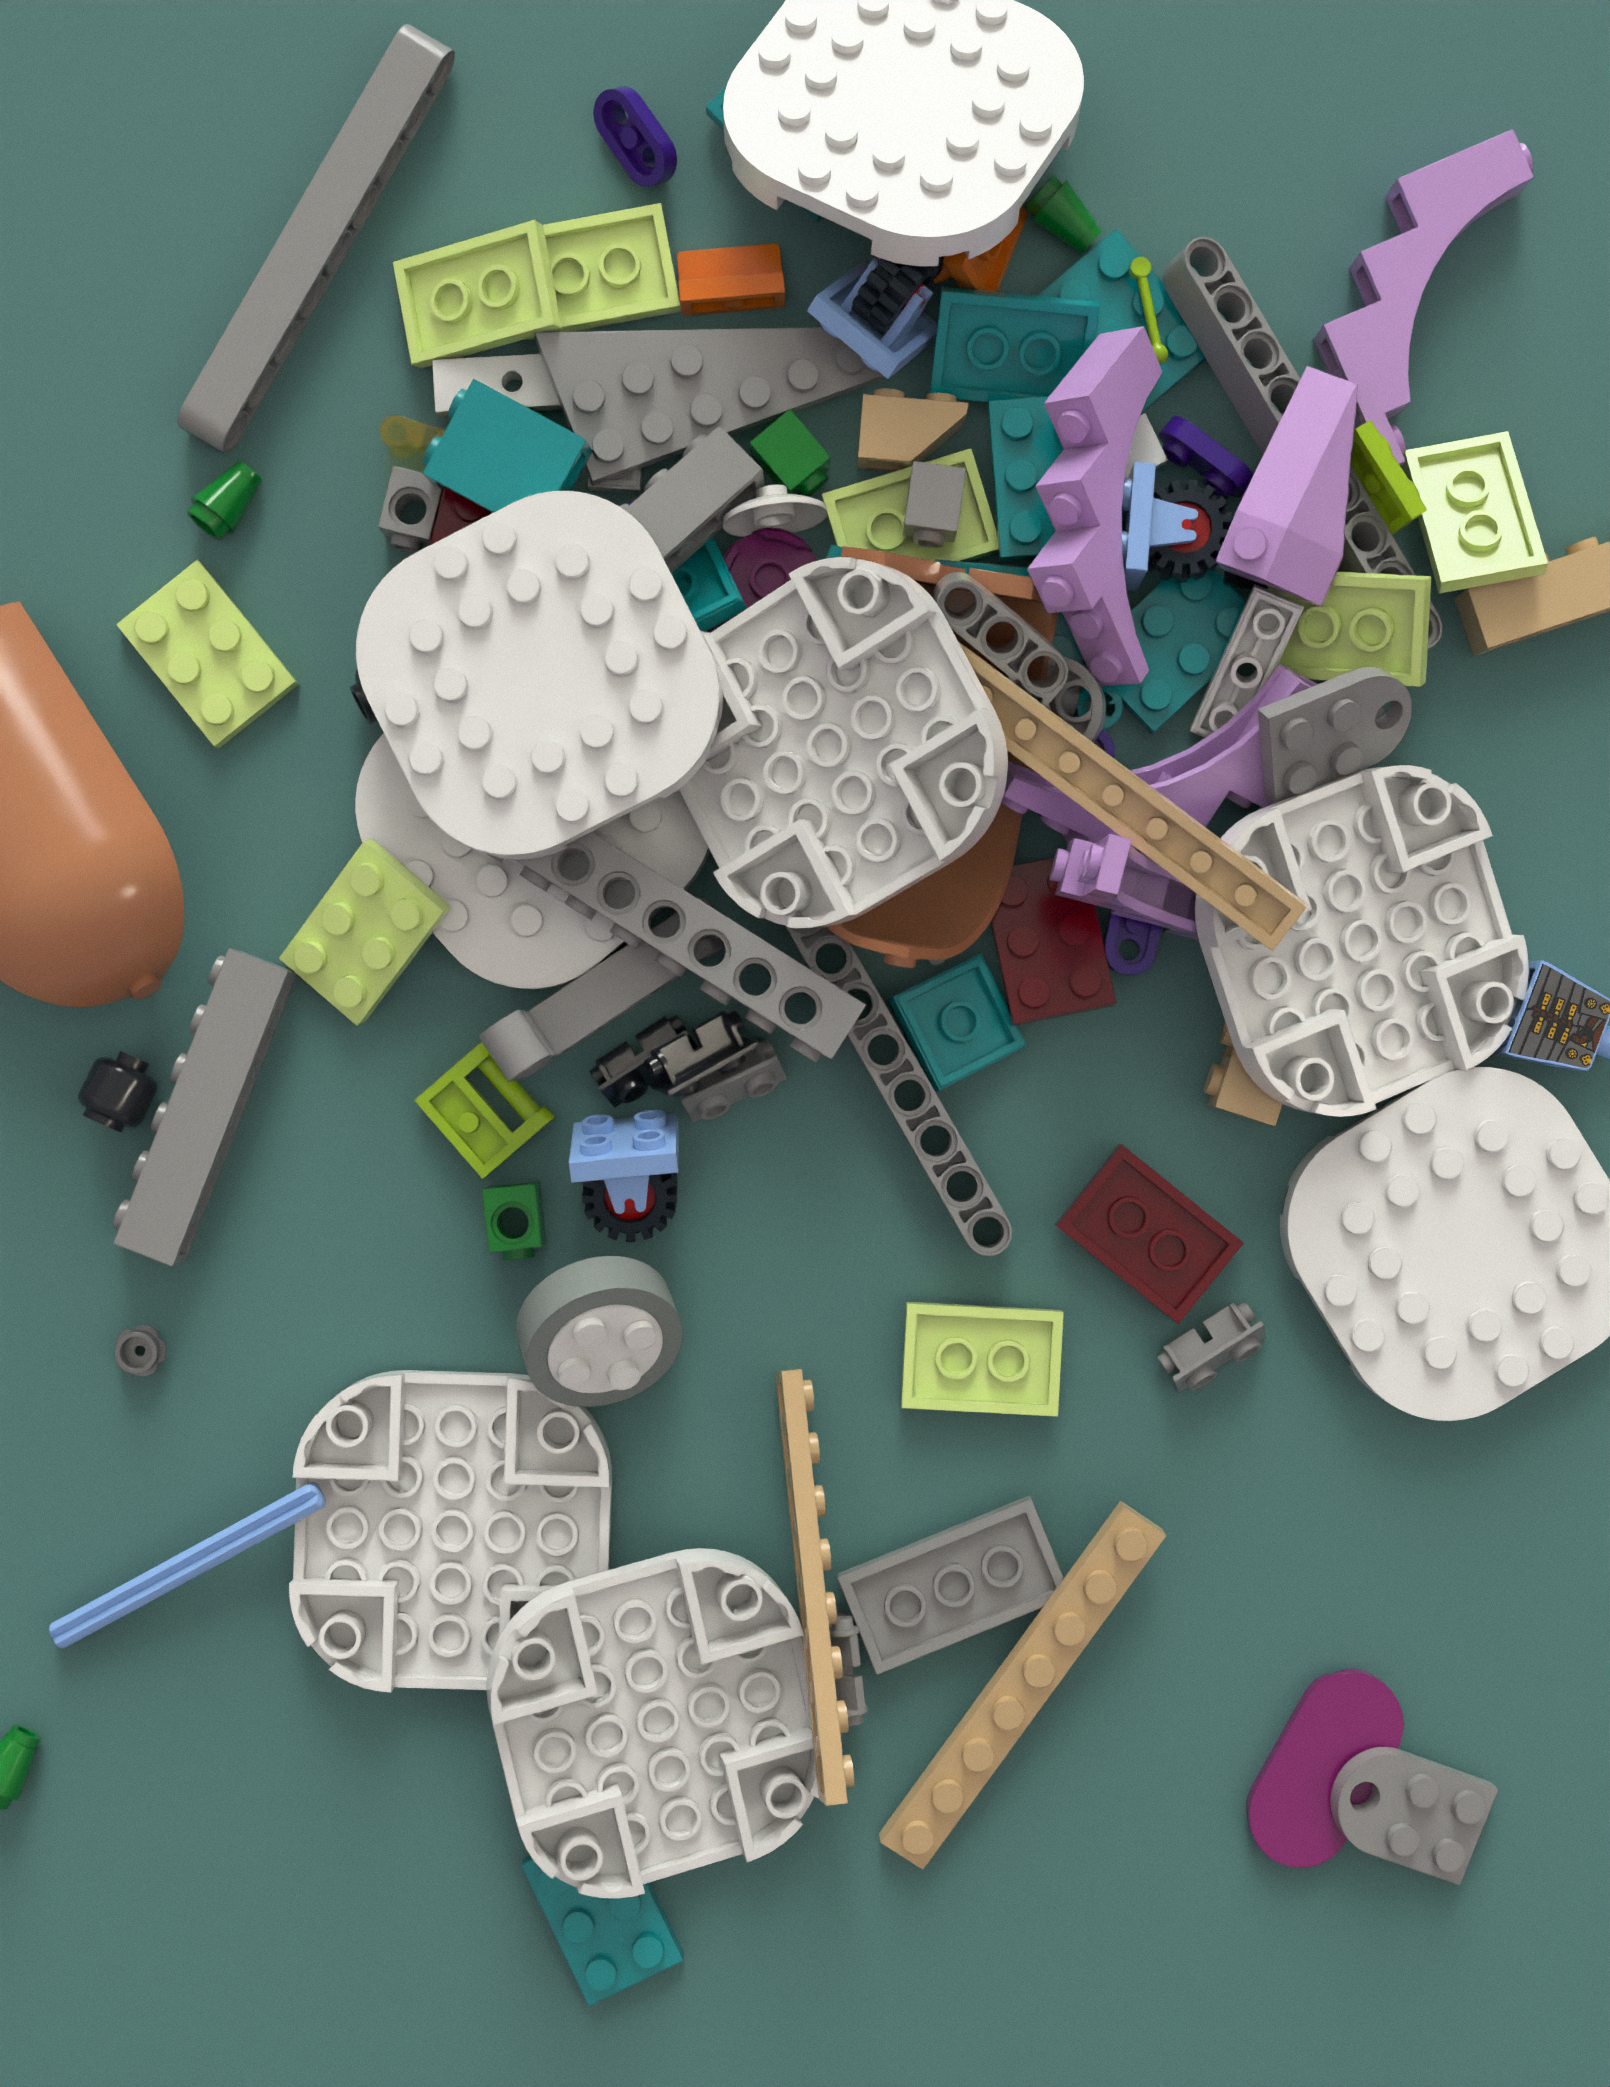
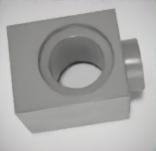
[902,461,966,548]
[378,466,443,553]

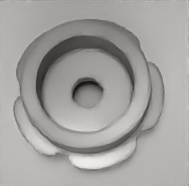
[115,1325,167,1377]

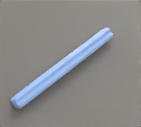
[49,1482,326,1648]

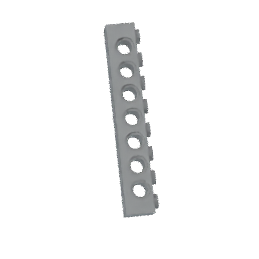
[487,832,866,1063]

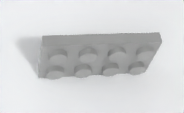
[837,1495,1064,1675]

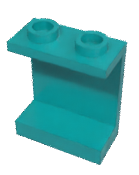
[422,378,593,513]

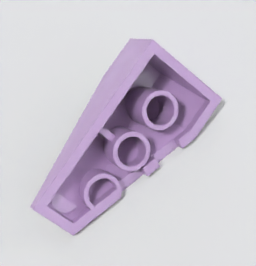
[1216,366,1358,607]

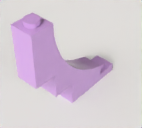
[1313,129,1534,466]

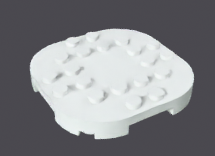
[723,0,1084,266]
[356,491,723,860]
[679,557,1008,928]
[355,733,710,990]
[1195,765,1529,1117]
[1280,1067,1610,1421]
[289,1370,612,1693]
[486,1548,819,1899]

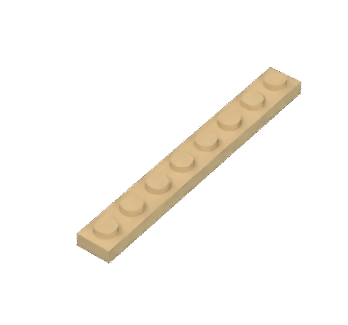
[958,641,1308,951]
[775,1369,854,1806]
[879,1501,1167,1870]

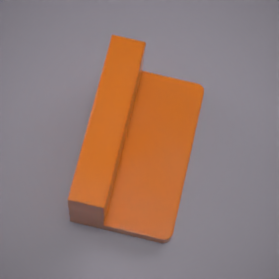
[677,243,785,317]

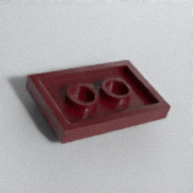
[990,858,1116,1027]
[1054,1144,1244,1325]

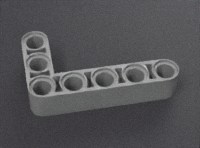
[933,572,1068,753]
[478,896,725,1082]

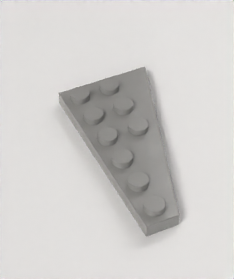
[534,327,883,486]

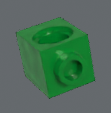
[750,409,831,497]
[482,1181,546,1260]

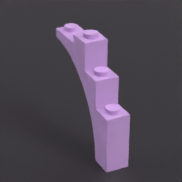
[1027,326,1163,686]
[1001,664,1318,850]
[1050,834,1199,941]

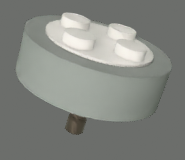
[516,1256,683,1407]

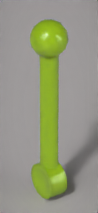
[1129,257,1168,365]

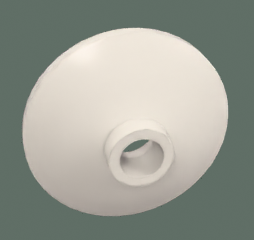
[722,485,827,537]

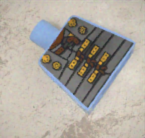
[1492,960,1610,1071]

